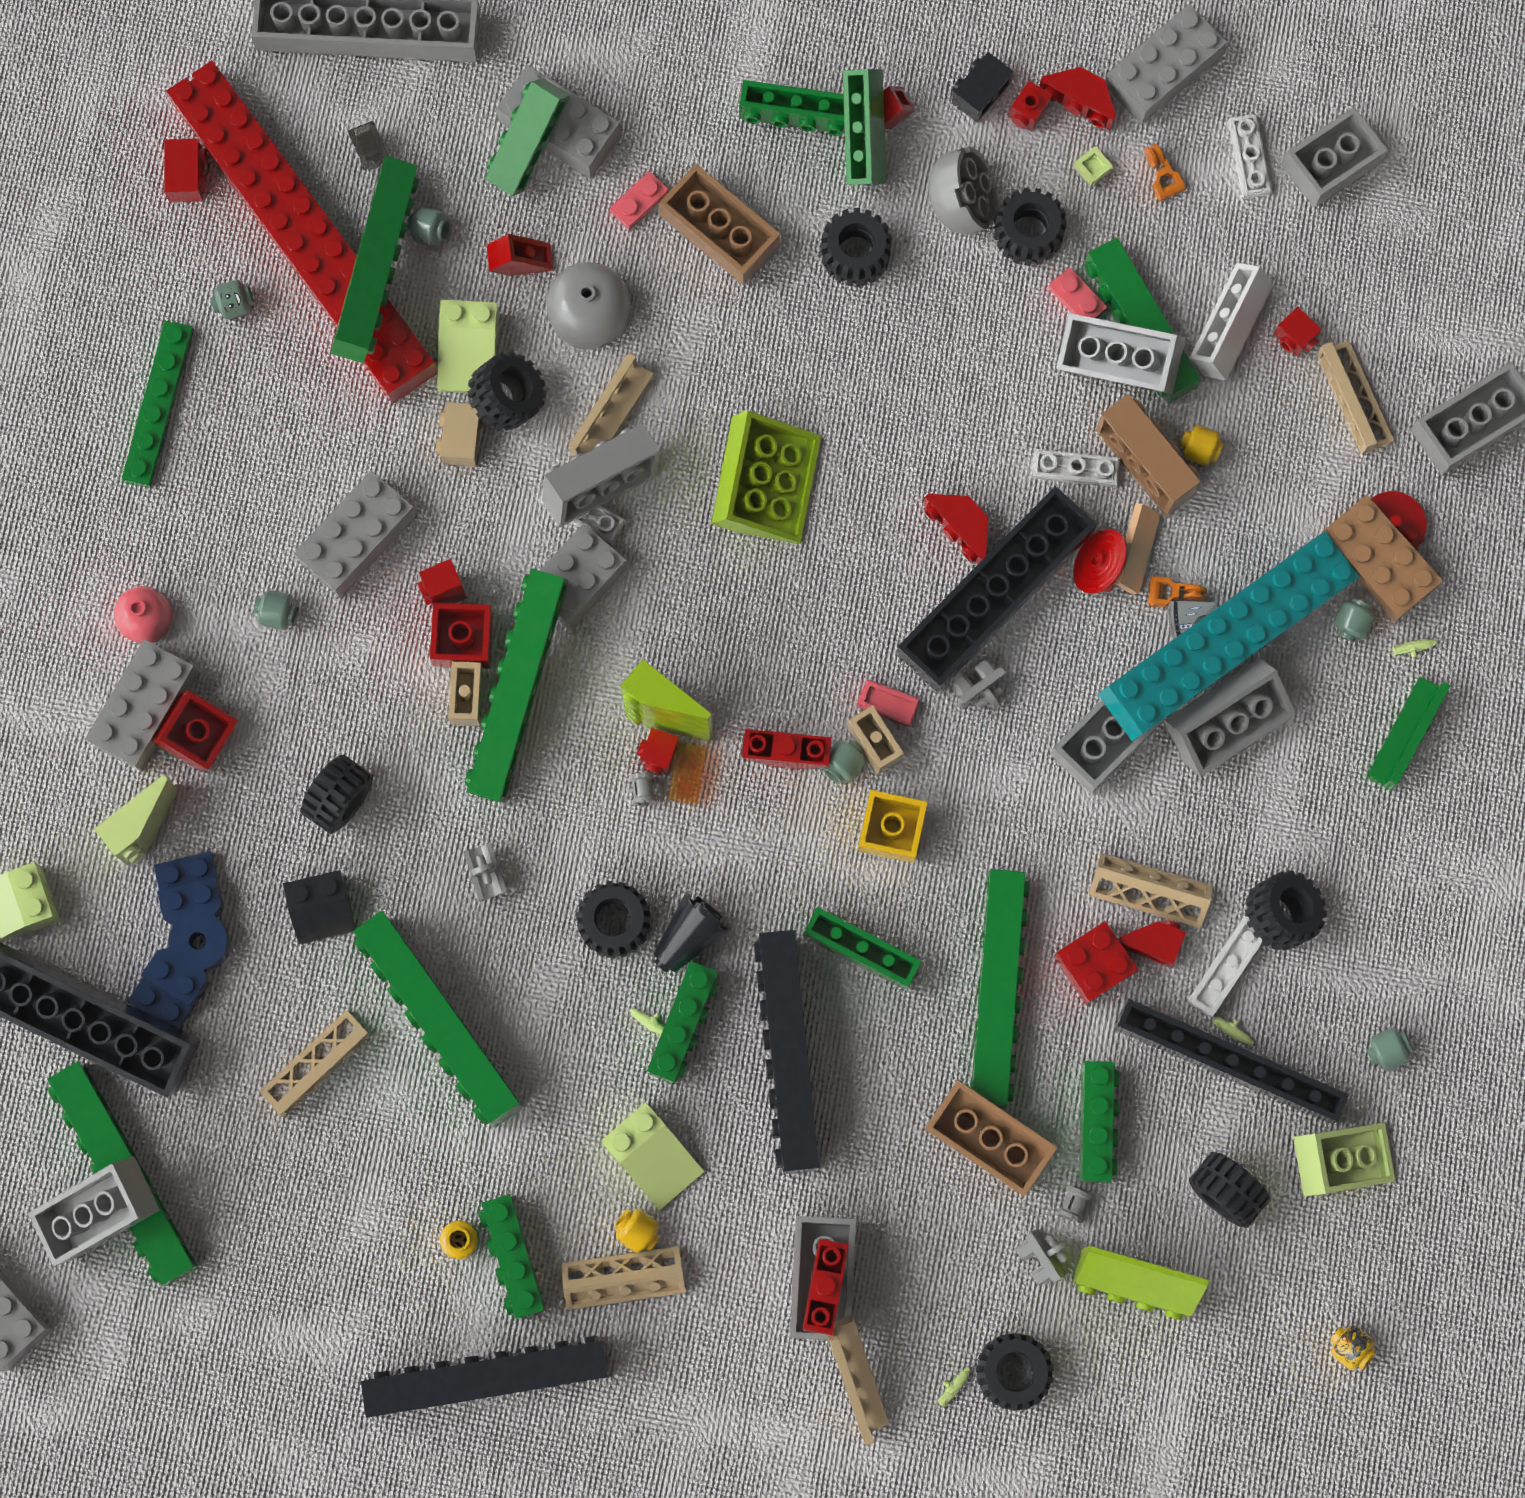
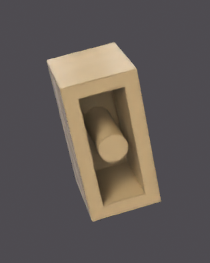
[436,402,482,467]
[448,662,484,726]
[847,705,904,775]

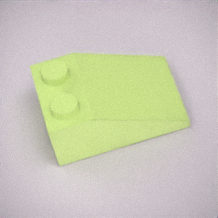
[437,300,500,393]
[94,774,178,865]
[0,862,60,943]
[601,1102,704,1211]
[1293,1122,1396,1196]

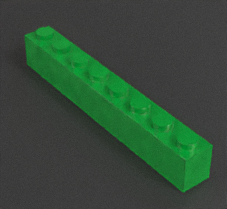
[330,155,420,363]
[465,568,569,803]
[971,869,1030,1109]
[47,1061,199,1286]

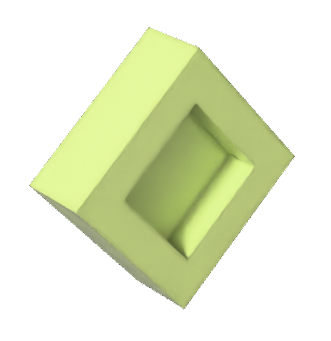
[1073,146,1113,186]

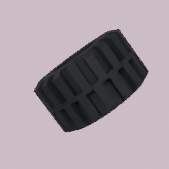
[994,187,1067,266]
[821,208,892,286]
[467,352,546,431]
[300,754,373,834]
[1245,870,1327,951]
[576,881,651,958]
[1188,1152,1270,1228]
[976,1333,1054,1410]

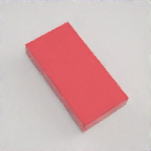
[856,679,921,728]

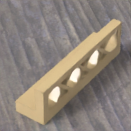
[1317,340,1394,455]
[568,352,654,457]
[1088,852,1213,928]
[260,1010,371,1118]
[561,1246,686,1310]
[827,1316,890,1446]

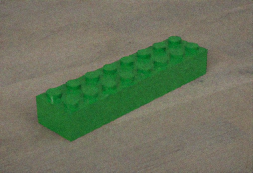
[353,911,523,1128]

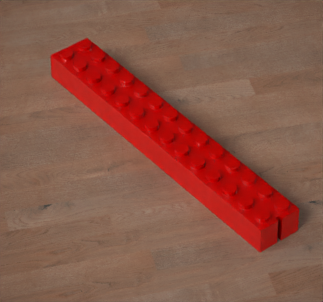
[166,60,438,404]

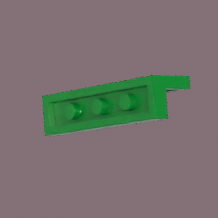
[1365,677,1451,791]

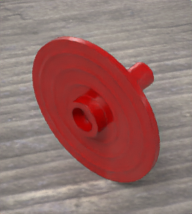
[1371,491,1427,550]
[1073,529,1128,594]

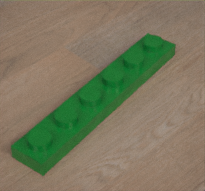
[121,320,194,488]

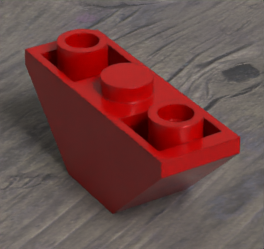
[1039,67,1116,131]
[923,493,988,565]
[742,729,832,770]
[803,1239,849,1336]

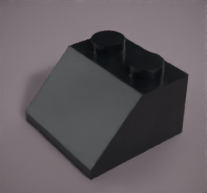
[282,870,356,945]

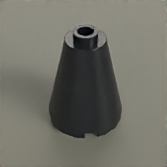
[653,891,732,973]

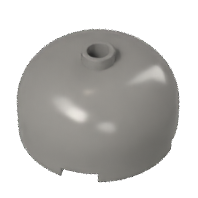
[928,146,998,234]
[546,262,631,350]

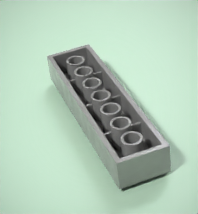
[251,0,481,62]

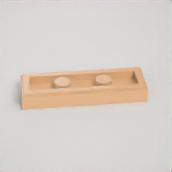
[1114,504,1161,594]

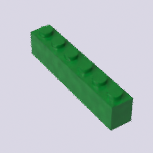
[1084,238,1201,403]

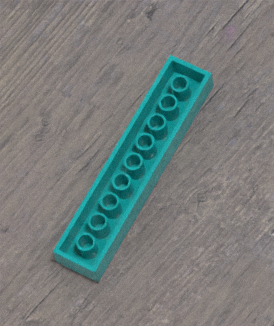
[1098,531,1359,741]

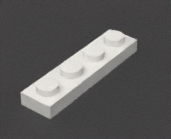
[1186,915,1262,1018]

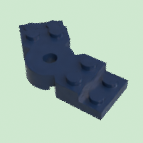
[127,851,231,1029]

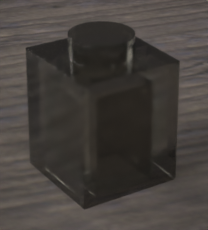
[348,121,388,170]

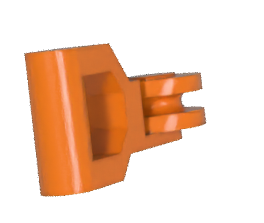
[1144,143,1186,202]
[1148,576,1207,608]

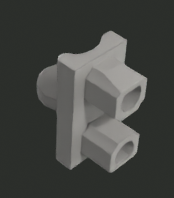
[952,658,1006,710]
[463,842,508,902]
[1015,1228,1069,1286]

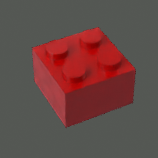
[430,603,494,669]
[153,690,238,772]
[1053,921,1138,1005]

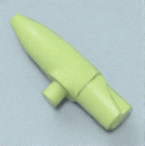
[1392,639,1437,658]
[629,1008,664,1036]
[1212,1016,1254,1046]
[937,1367,971,1408]

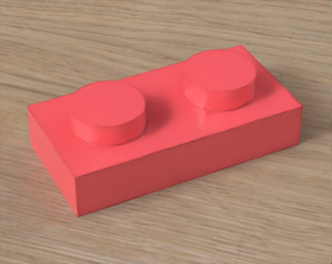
[609,171,669,231]
[1048,267,1107,319]

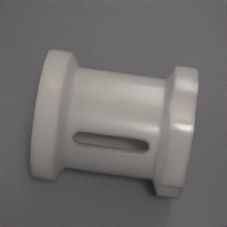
[629,772,657,806]
[1057,1186,1092,1224]

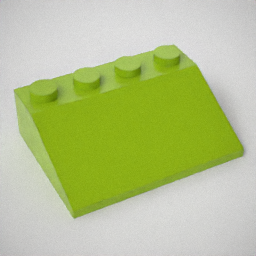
[711,410,821,544]
[620,659,713,742]
[1072,1246,1209,1321]

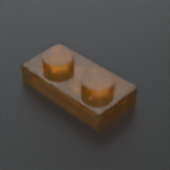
[669,743,707,806]

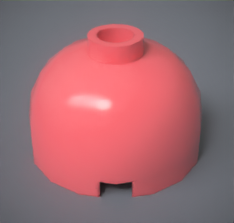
[113,586,173,644]

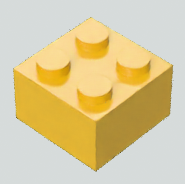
[857,790,927,864]

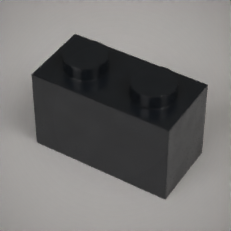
[951,52,1014,123]

